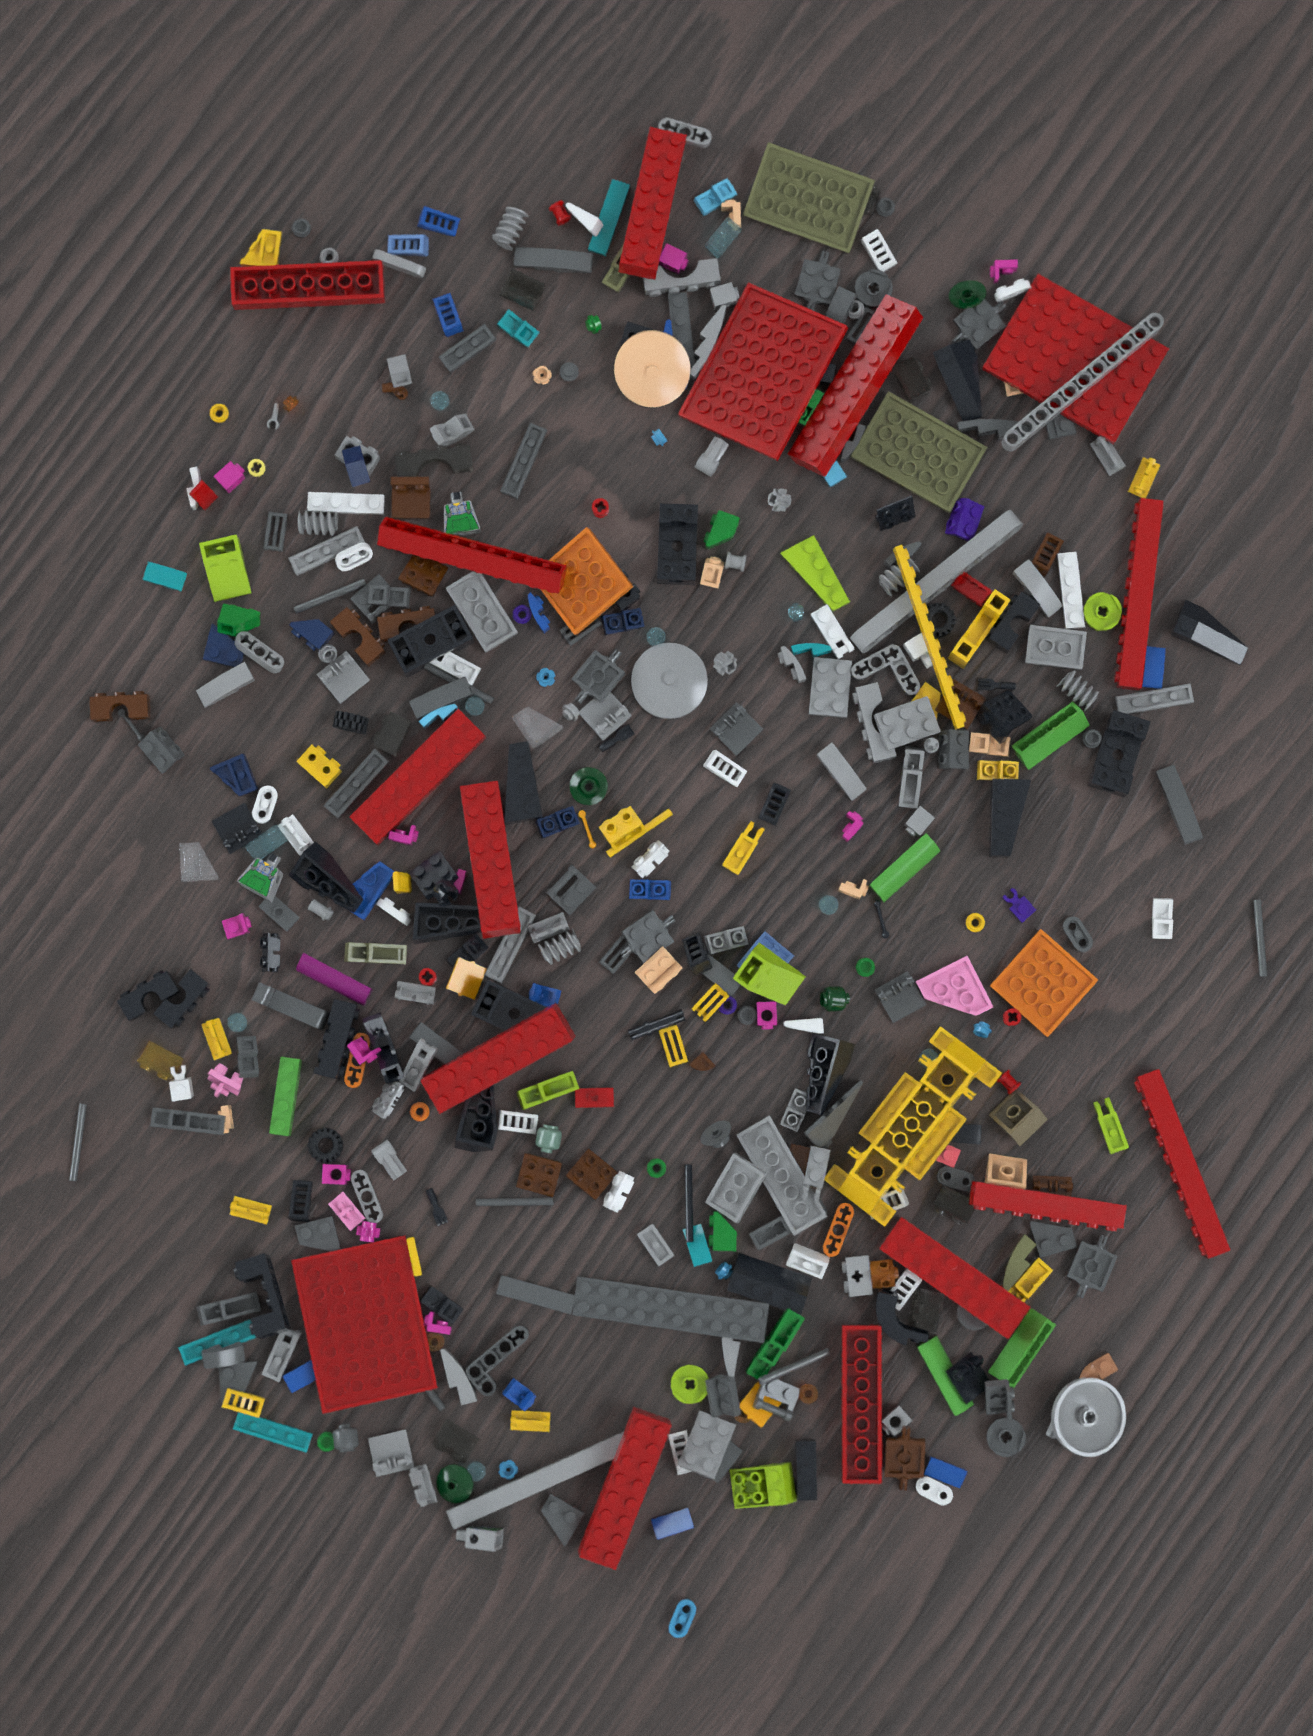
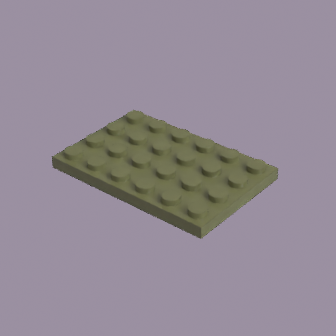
[743,142,875,253]
[850,391,987,513]

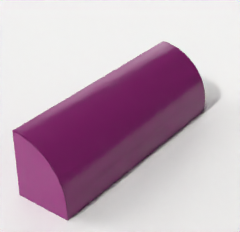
[296,953,373,1006]

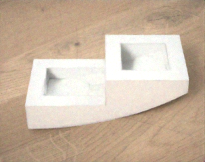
[186,467,201,510]
[1152,898,1173,939]

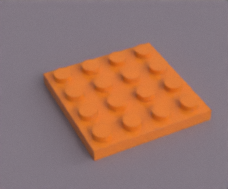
[540,527,634,635]
[990,929,1098,1037]

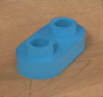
[669,1599,696,1638]

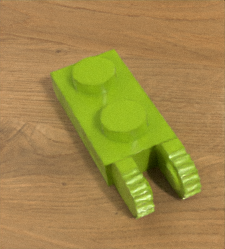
[1093,1097,1129,1154]

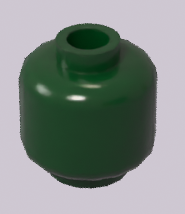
[820,986,850,1012]

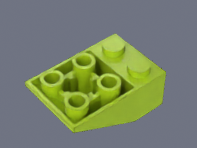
[199,535,252,602]
[732,942,806,1005]
[730,1462,797,1509]

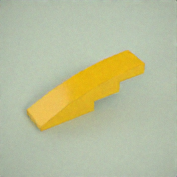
[1008,1257,1053,1302]

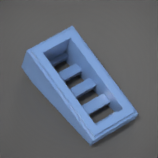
[388,235,429,256]

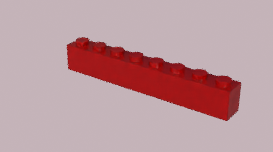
[969,1181,1127,1232]

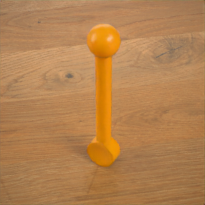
[578,810,596,849]

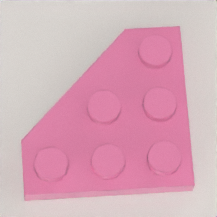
[916,956,993,1016]

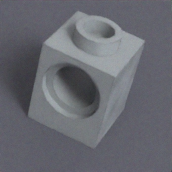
[710,282,739,311]
[387,355,412,388]
[905,806,935,837]
[882,1405,912,1436]

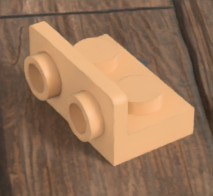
[635,946,682,994]

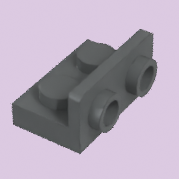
[705,1374,741,1417]

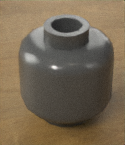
[333,1424,359,1453]

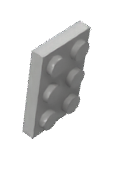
[1025,625,1087,670]
[809,657,852,718]
[874,696,941,751]
[705,1153,767,1223]
[678,1411,736,1480]

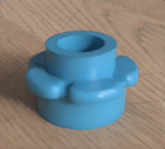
[651,429,667,446]
[536,668,555,687]
[973,1022,992,1038]
[715,1262,733,1280]
[499,1460,518,1480]

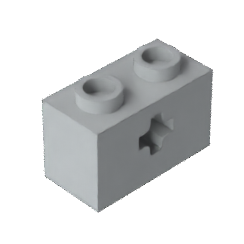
[842,1255,873,1297]

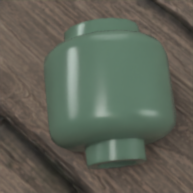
[535,1124,562,1153]

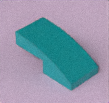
[497,309,540,347]
[142,562,187,591]
[790,643,832,658]
[683,1224,712,1267]

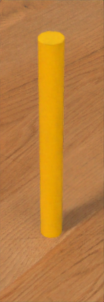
[606,808,673,858]

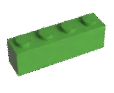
[269,1057,302,1136]

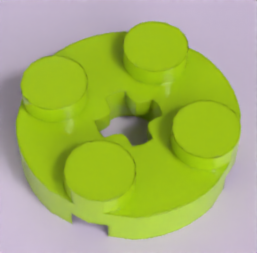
[1083,592,1122,631]
[671,1364,708,1404]

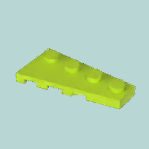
[780,535,850,611]

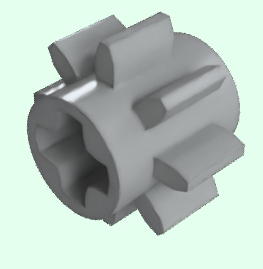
[768,488,791,512]
[713,651,737,675]

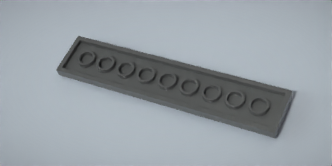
[572,1276,769,1343]

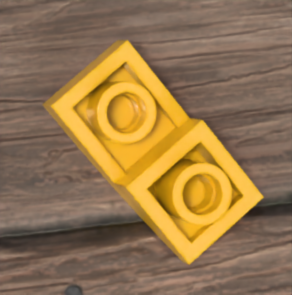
[977,760,1019,781]

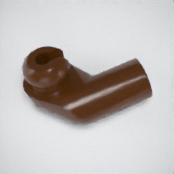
[382,382,408,400]

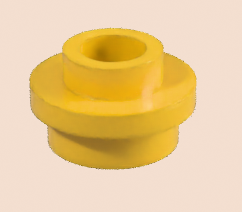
[210,404,229,423]
[966,913,985,932]

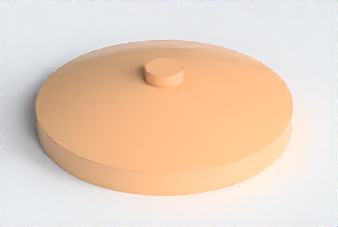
[614,330,690,407]

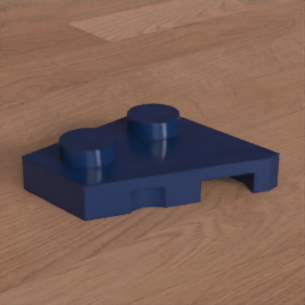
[203,624,244,667]
[210,754,258,796]

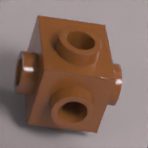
[869,1259,898,1289]

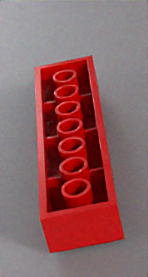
[618,127,687,280]
[230,260,385,310]
[350,709,486,846]
[460,781,521,939]
[420,1003,575,1114]
[879,1217,1030,1339]
[841,1325,882,1484]
[578,1407,672,1570]

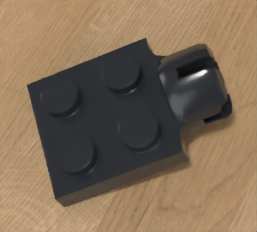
[408,850,459,905]

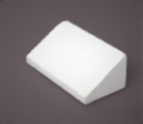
[786,1243,830,1279]

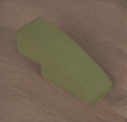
[344,942,407,964]
[1002,1234,1037,1291]

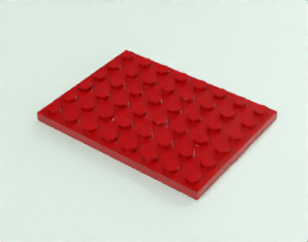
[982,274,1169,445]
[678,282,848,461]
[291,1235,438,1414]

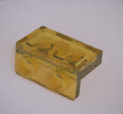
[137,1041,184,1081]

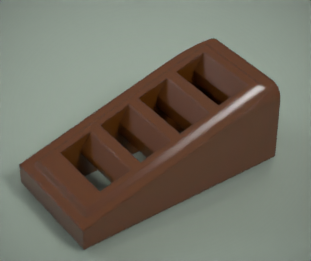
[1031,532,1064,576]

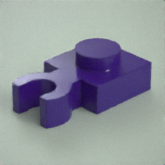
[1002,888,1036,923]

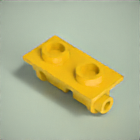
[1128,457,1160,498]
[201,1018,232,1060]
[230,1196,272,1224]
[510,1410,550,1432]

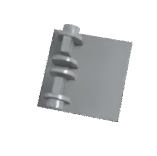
[316,651,370,704]
[579,692,632,741]
[372,1081,405,1119]
[368,1429,414,1477]

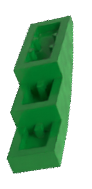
[745,1308,805,1380]

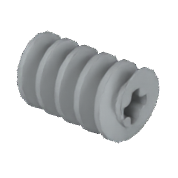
[492,207,529,251]
[298,510,338,536]
[879,559,921,597]
[1056,670,1099,711]
[538,928,581,965]

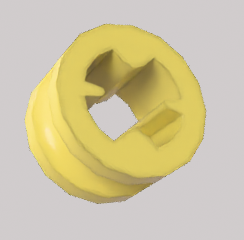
[248,459,265,477]

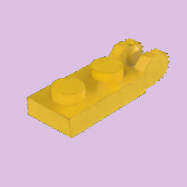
[722,821,765,875]

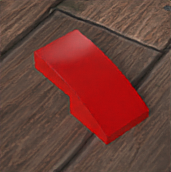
[189,480,218,511]

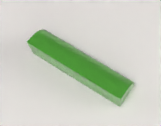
[1012,701,1090,770]
[869,833,940,902]
[988,1308,1056,1388]
[916,1335,974,1416]

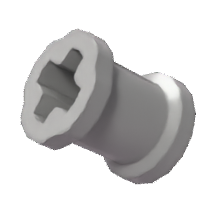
[725,552,747,572]

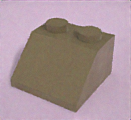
[989,1089,1048,1146]

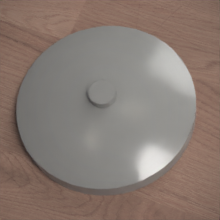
[631,643,708,719]
[1051,1377,1126,1457]

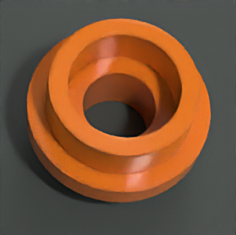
[410,1102,430,1121]

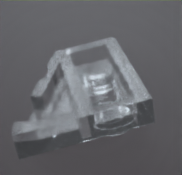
[512,706,563,749]
[179,842,219,882]

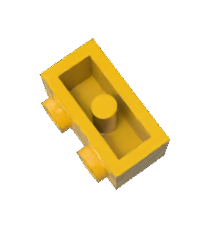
[296,745,342,789]
[599,806,646,851]

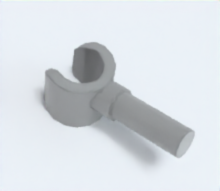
[267,403,280,429]

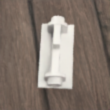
[277,814,314,856]
[631,841,670,878]
[603,1171,634,1213]

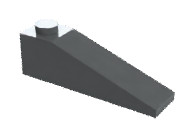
[803,1080,863,1149]

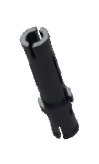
[628,1009,686,1041]

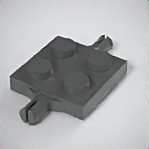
[794,251,841,311]
[951,299,1007,350]
[572,649,625,704]
[619,910,676,963]
[1066,1235,1118,1298]

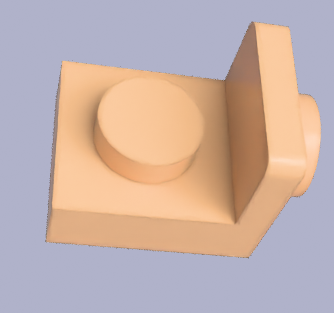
[721,200,741,230]
[700,557,725,588]
[838,879,869,899]
[218,1105,234,1133]

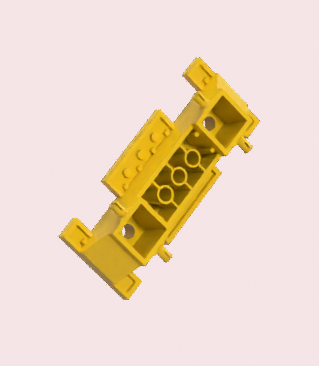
[824,1026,1002,1227]

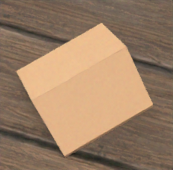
[984,1153,1027,1189]

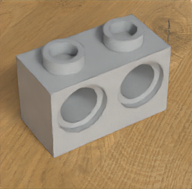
[335,436,380,477]

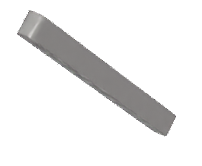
[1001,313,1164,452]
[850,510,1023,653]
[446,1431,624,1529]

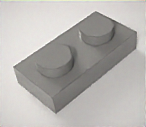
[637,1223,675,1266]

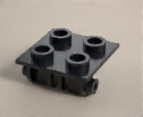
[875,495,916,531]
[212,803,263,854]
[945,1352,990,1404]

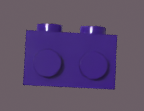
[945,498,984,542]

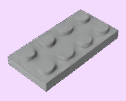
[446,571,518,653]

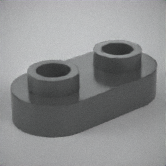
[1062,917,1093,952]
[937,1166,975,1191]

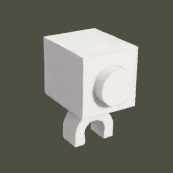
[903,633,933,669]
[169,1065,194,1101]

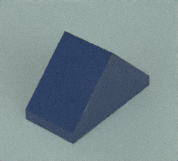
[342,445,371,487]

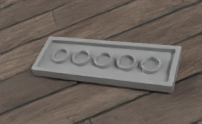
[737,1116,828,1236]

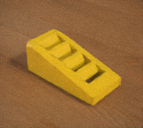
[393,872,412,894]
[222,1388,265,1418]

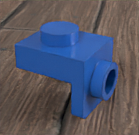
[529,983,561,1007]
[502,1378,536,1411]

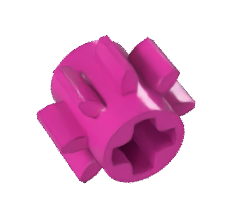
[356,1221,380,1242]

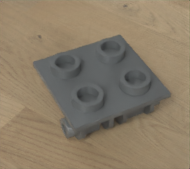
[710,702,763,756]
[875,971,927,1023]

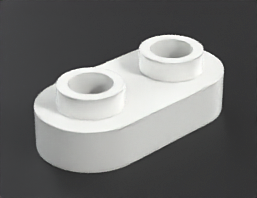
[994,279,1032,302]
[335,543,373,571]
[252,786,278,824]
[376,897,411,926]
[915,1476,953,1505]

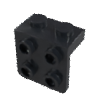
[975,690,1032,744]

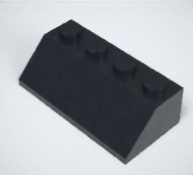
[727,1253,812,1315]

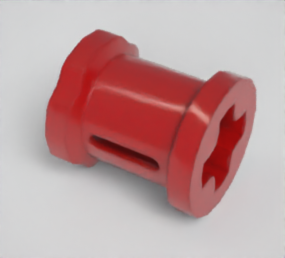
[549,200,572,226]
[592,498,609,518]
[419,968,437,986]
[1003,1008,1021,1026]
[996,1069,1022,1095]

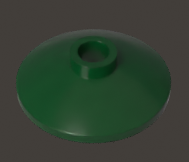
[949,280,987,309]
[569,767,608,805]
[436,1464,473,1503]

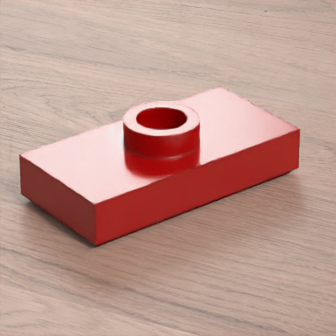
[951,572,993,608]
[575,1088,614,1108]

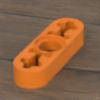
[344,1033,371,1088]
[823,1203,854,1257]

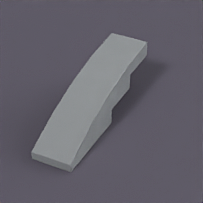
[690,304,726,381]
[721,1337,740,1377]

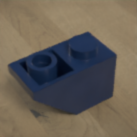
[289,619,335,651]

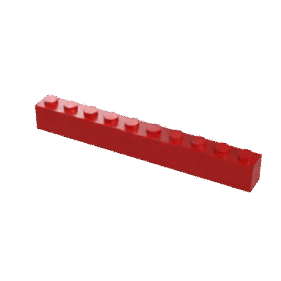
[1114,498,1164,691]
[377,517,567,594]
[1134,1069,1231,1259]

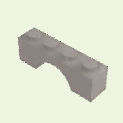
[643,258,721,297]
[852,682,896,764]

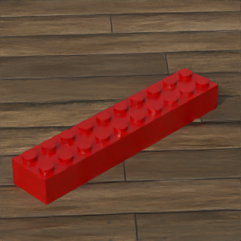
[788,294,924,477]

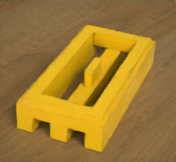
[692,983,729,1022]
[659,1025,688,1067]
[406,1237,422,1276]

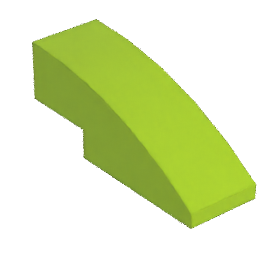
[516,1071,579,1110]

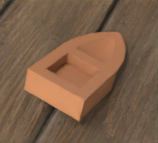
[1079,1353,1118,1379]

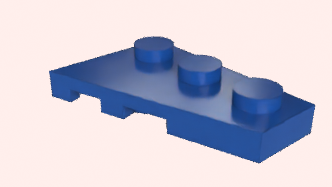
[352,861,395,920]

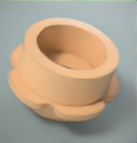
[533,366,552,385]

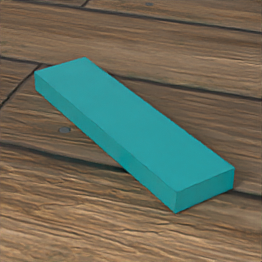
[588,179,630,256]
[178,1319,256,1365]
[233,1412,313,1453]

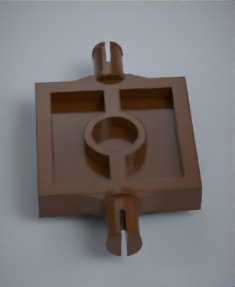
[884,1426,925,1491]

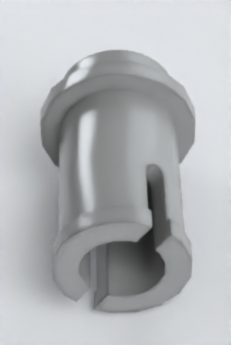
[308,899,334,921]

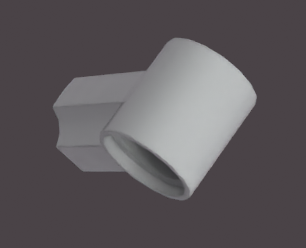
[695,436,729,477]
[371,1140,407,1181]

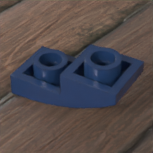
[601,608,644,635]
[535,806,580,839]

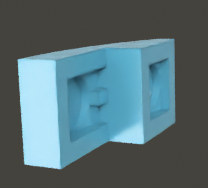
[693,178,737,216]
[419,704,458,729]

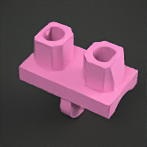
[207,1063,243,1098]
[328,1192,365,1231]

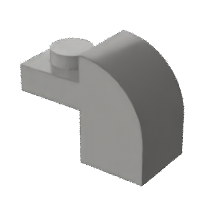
[430,414,475,447]

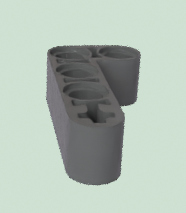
[251,982,330,1030]
[466,1325,529,1396]

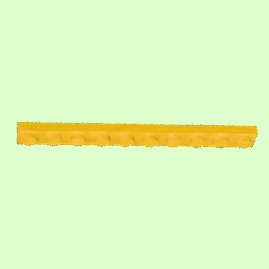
[893,545,966,730]

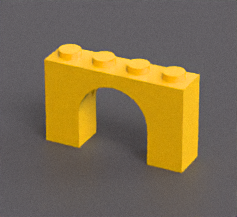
[948,589,1010,669]

